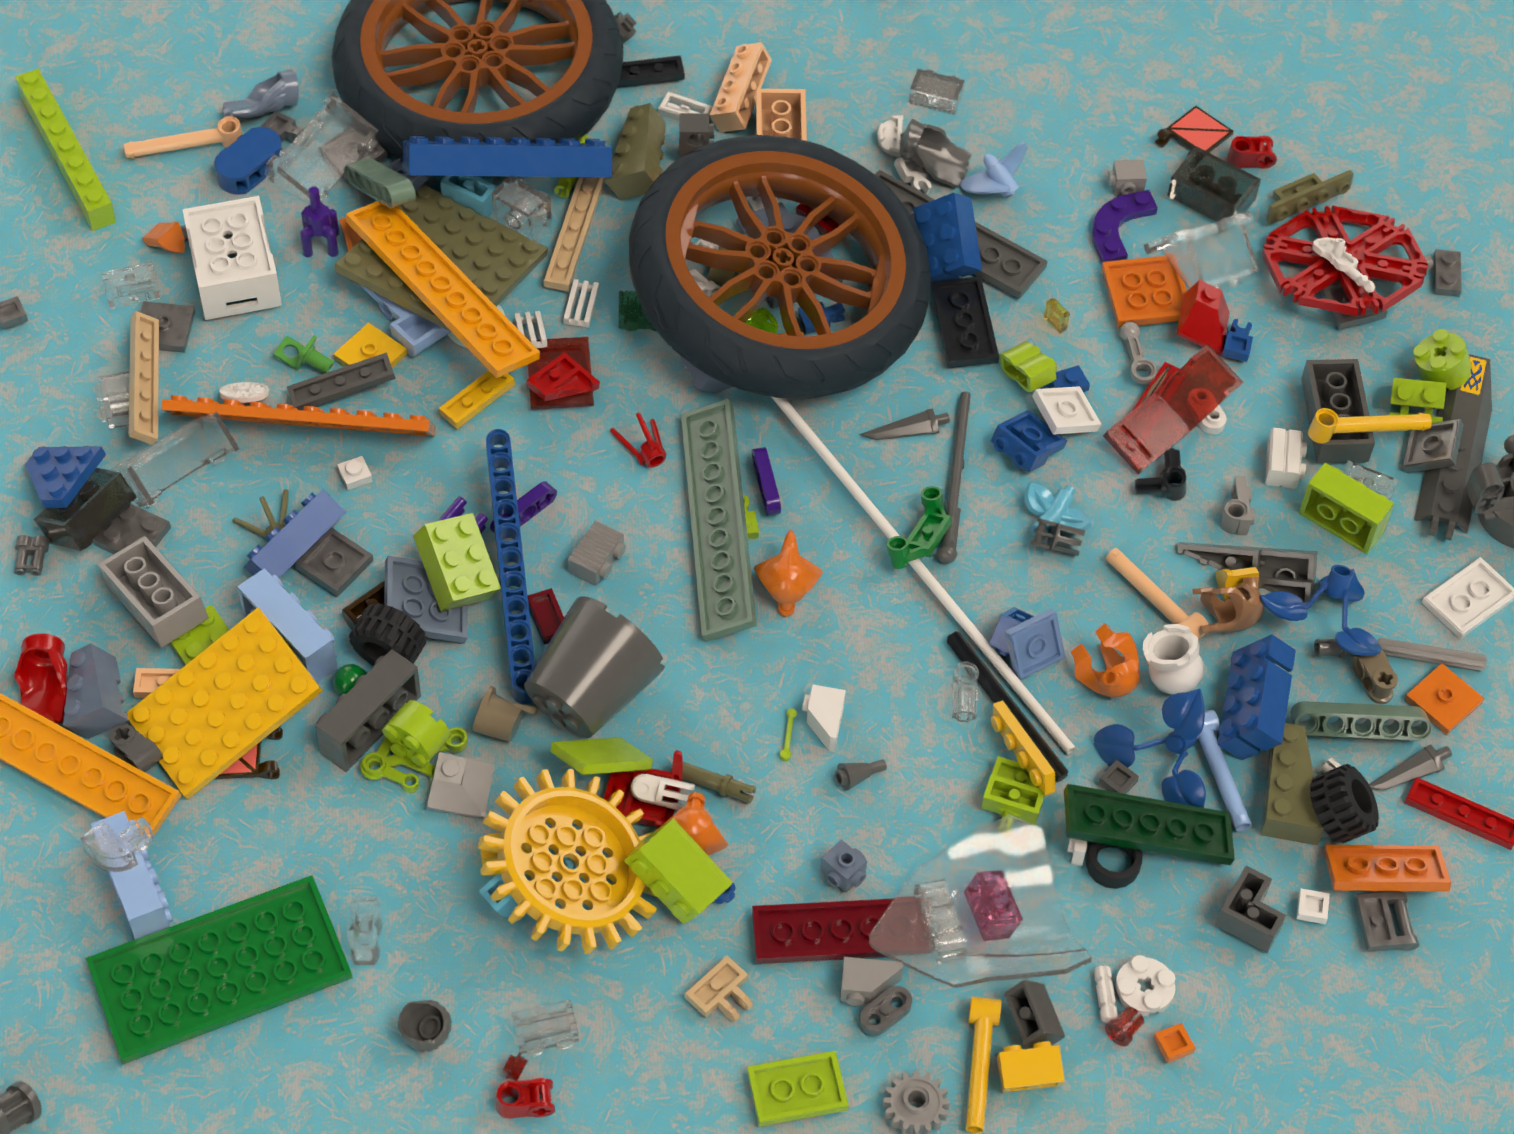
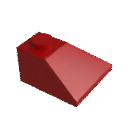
[1177,280,1230,355]

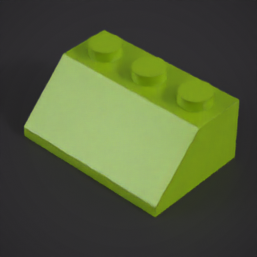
[624,818,733,925]

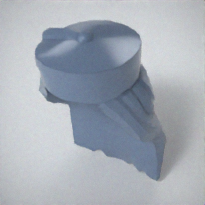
[223,69,298,119]

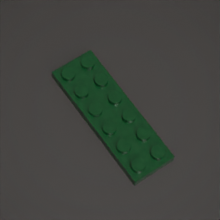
[1064,784,1235,866]

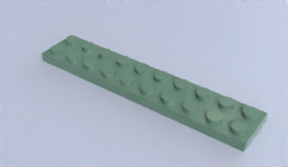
[681,399,757,641]

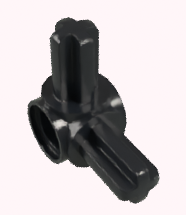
[1135,448,1187,501]

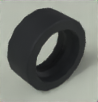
[1086,842,1143,889]

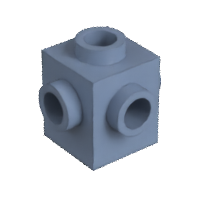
[820,839,867,893]

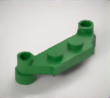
[887,486,952,569]

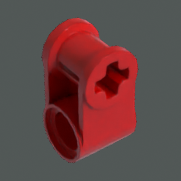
[1227,136,1277,169]
[496,1078,555,1119]

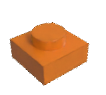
[1154,1023,1196,1064]

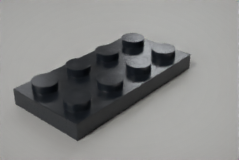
[930,276,999,368]

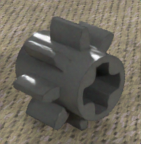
[614,12,637,42]

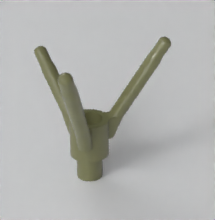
[232,489,289,538]

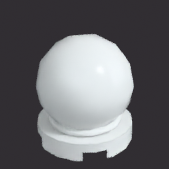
[1143,624,1203,695]

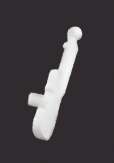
[1312,237,1375,293]

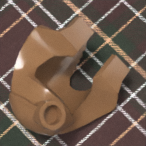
[1192,577,1264,634]

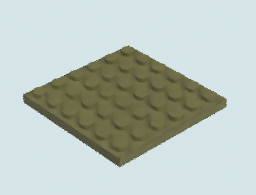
[334,184,548,332]

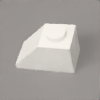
[803,685,846,752]

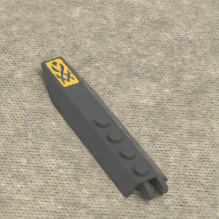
[1415,354,1492,541]

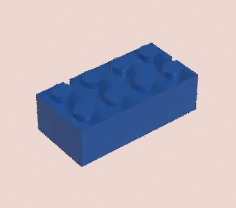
[1218,634,1296,760]

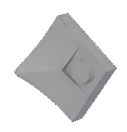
[426,752,495,819]

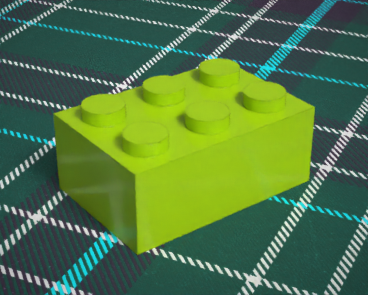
[1299,462,1395,554]
[413,513,501,612]

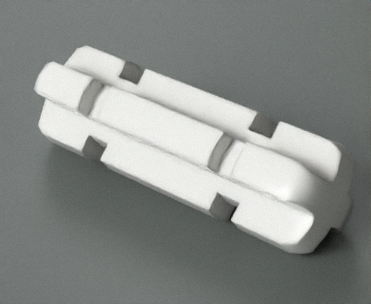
[1094,965,1118,1023]

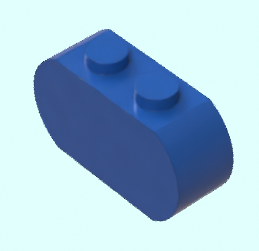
[214,127,284,195]

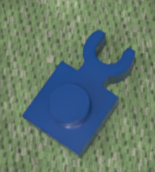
[1222,318,1253,362]
[1041,365,1090,392]

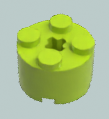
[1413,329,1471,390]
[382,700,451,768]

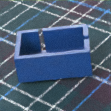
[913,192,982,281]

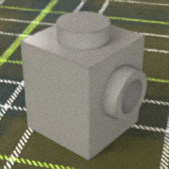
[1108,160,1147,196]

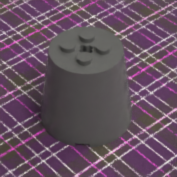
[524,596,665,739]

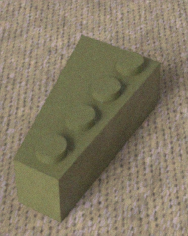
[604,103,666,200]
[1260,723,1324,845]

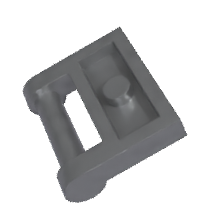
[1354,891,1419,952]

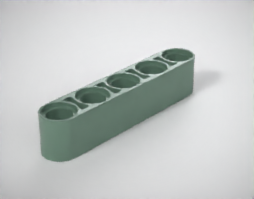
[345,157,416,208]
[1290,701,1432,741]

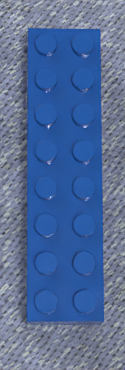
[403,136,612,178]

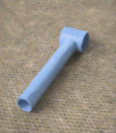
[1197,710,1252,832]

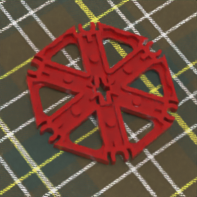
[1262,205,1428,316]

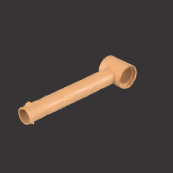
[124,116,243,159]
[1106,548,1208,640]

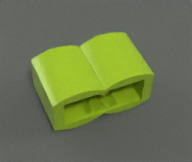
[1000,341,1057,392]

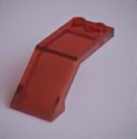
[1103,344,1244,475]

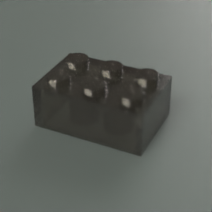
[1167,146,1261,230]
[34,468,137,551]

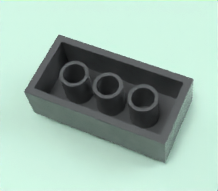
[1301,359,1375,463]
[315,649,421,772]

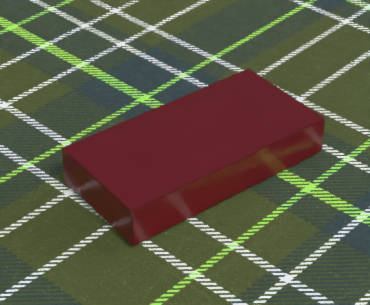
[527,588,564,645]

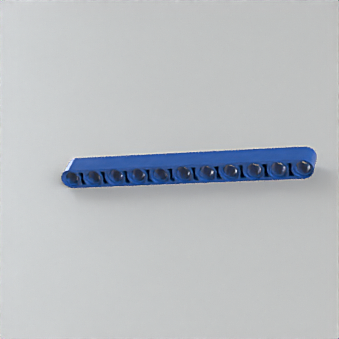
[486,429,535,704]

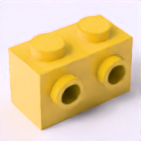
[997,1041,1065,1093]

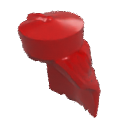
[14,633,67,724]

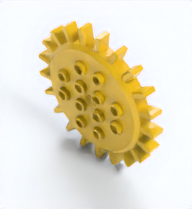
[478,769,657,954]

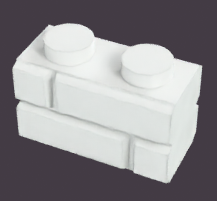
[1265,428,1307,489]

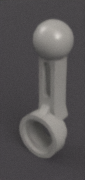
[1120,322,1157,385]

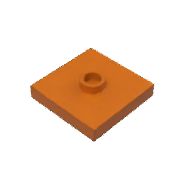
[1404,663,1485,735]

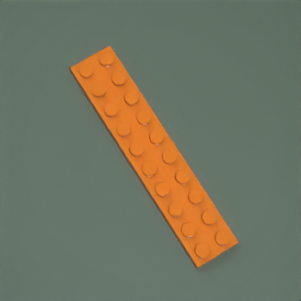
[161,395,436,437]

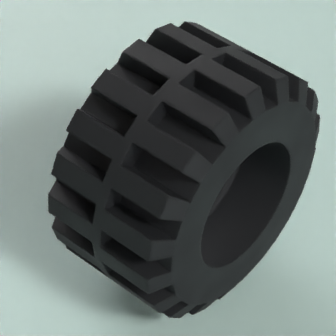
[349,603,427,666]
[1310,764,1379,843]

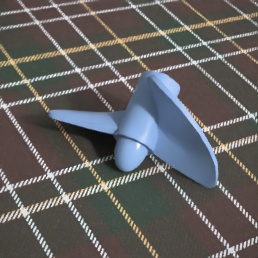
[960,142,1027,198]

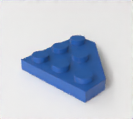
[25,446,106,508]

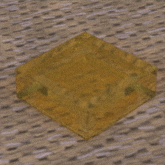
[1044,298,1070,334]

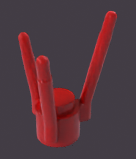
[610,413,667,468]

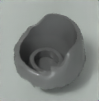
[398,1000,452,1052]

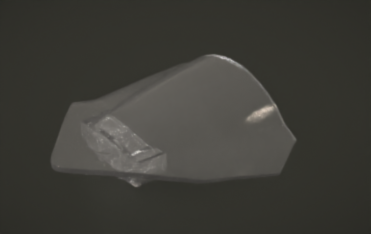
[869,815,1092,988]

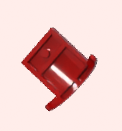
[604,750,683,829]

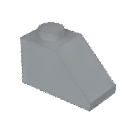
[840,957,903,1006]

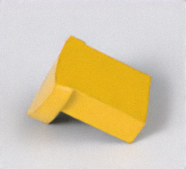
[1215,567,1259,601]

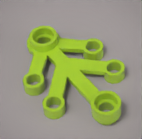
[360,727,468,793]

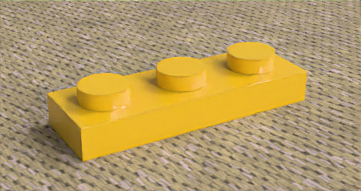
[439,370,515,429]

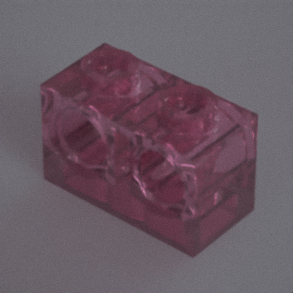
[964,870,1023,941]

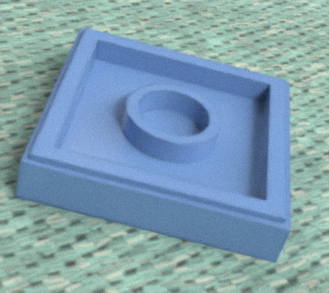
[1005,608,1065,680]

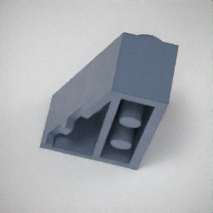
[63,643,128,739]

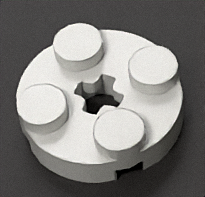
[1115,955,1175,1016]

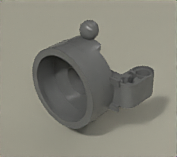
[1466,435,1514,548]

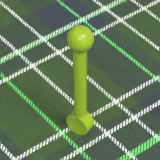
[780,708,797,761]

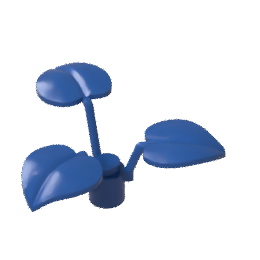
[1260,565,1382,656]
[1093,689,1206,808]

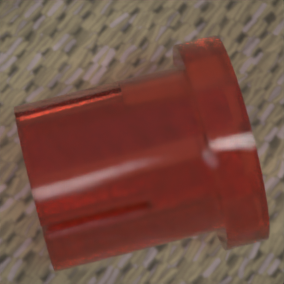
[1105,1007,1144,1047]

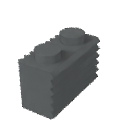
[1004,979,1065,1046]

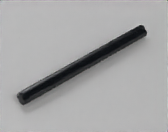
[947,631,1068,782]

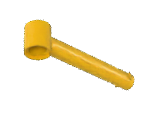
[1308,408,1432,444]
[966,996,1001,1133]

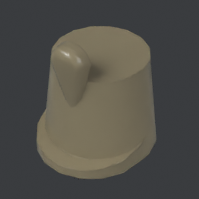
[473,686,537,742]

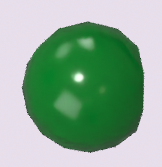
[333,664,366,696]

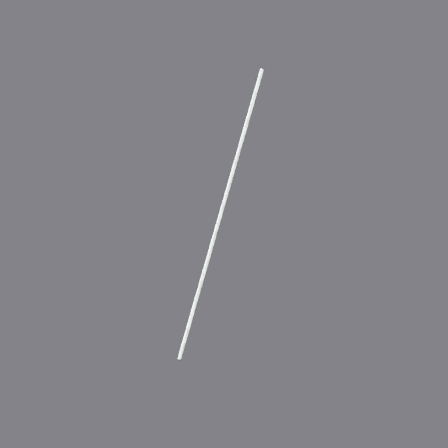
[771,397,1076,755]

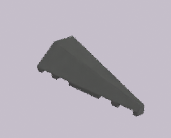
[1177,542,1318,603]

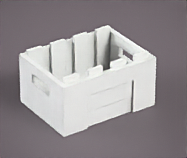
[182,196,282,320]

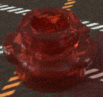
[502,1052,528,1081]

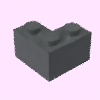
[1215,865,1286,953]

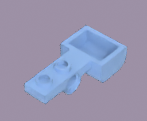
[362,286,451,357]

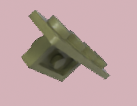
[1266,170,1354,224]

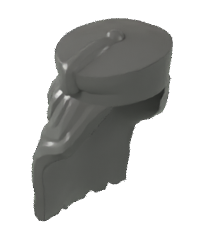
[900,119,971,188]

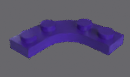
[1092,190,1158,263]

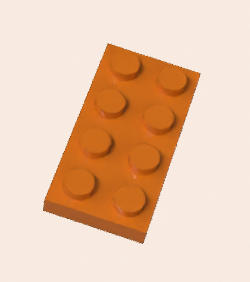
[1324,844,1451,892]

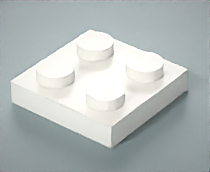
[1032,386,1101,435]

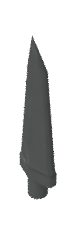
[859,408,950,440]
[1369,744,1452,790]

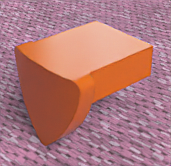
[142,222,185,253]

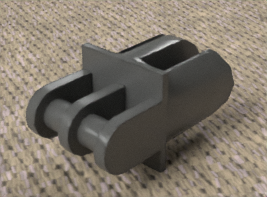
[1030,518,1085,556]

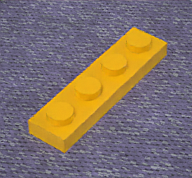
[991,700,1055,796]

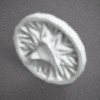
[219,382,270,403]

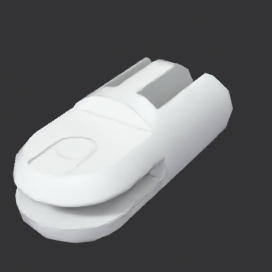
[631,774,695,810]

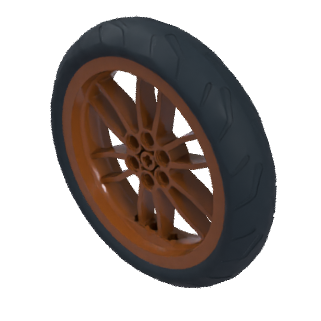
[332,0,623,158]
[629,135,931,399]

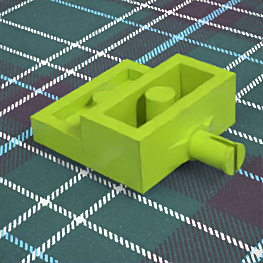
[981,756,1045,833]

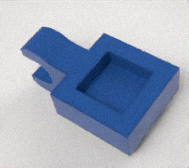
[798,302,845,334]

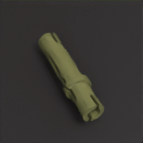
[671,762,756,804]

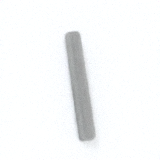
[1377,638,1487,671]

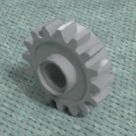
[882,1070,950,1134]

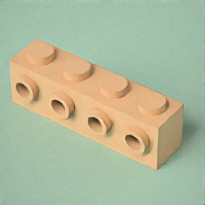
[710,42,772,133]

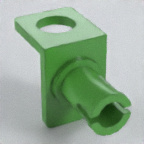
[273,335,334,374]

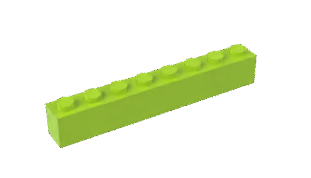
[15,68,116,231]

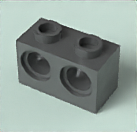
[679,113,714,158]

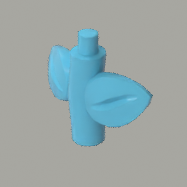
[1025,482,1093,539]

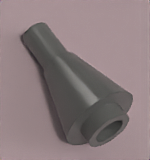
[835,759,887,791]

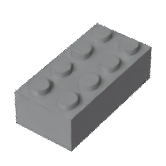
[98,536,208,648]

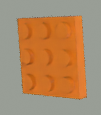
[1101,255,1187,328]

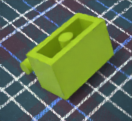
[1389,378,1447,423]

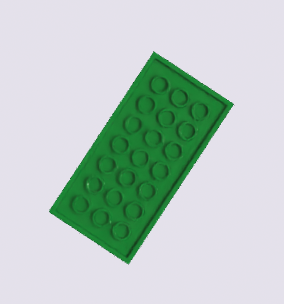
[86,875,353,1064]

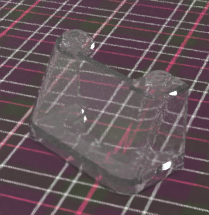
[265,92,378,204]

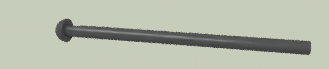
[936,391,971,564]

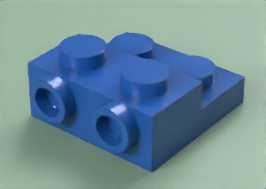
[991,410,1067,472]

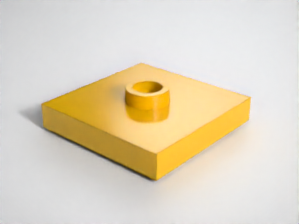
[333,322,408,368]

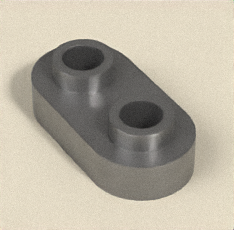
[860,986,912,1036]

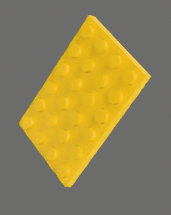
[127,607,323,800]

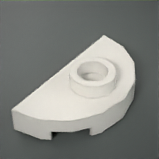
[877,115,903,158]

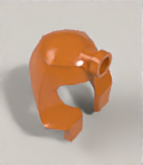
[754,530,823,617]
[1071,623,1140,698]
[663,792,729,856]

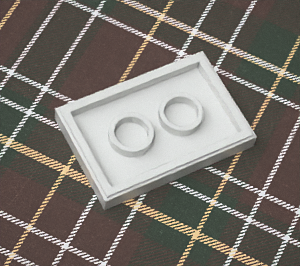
[1422,557,1514,639]

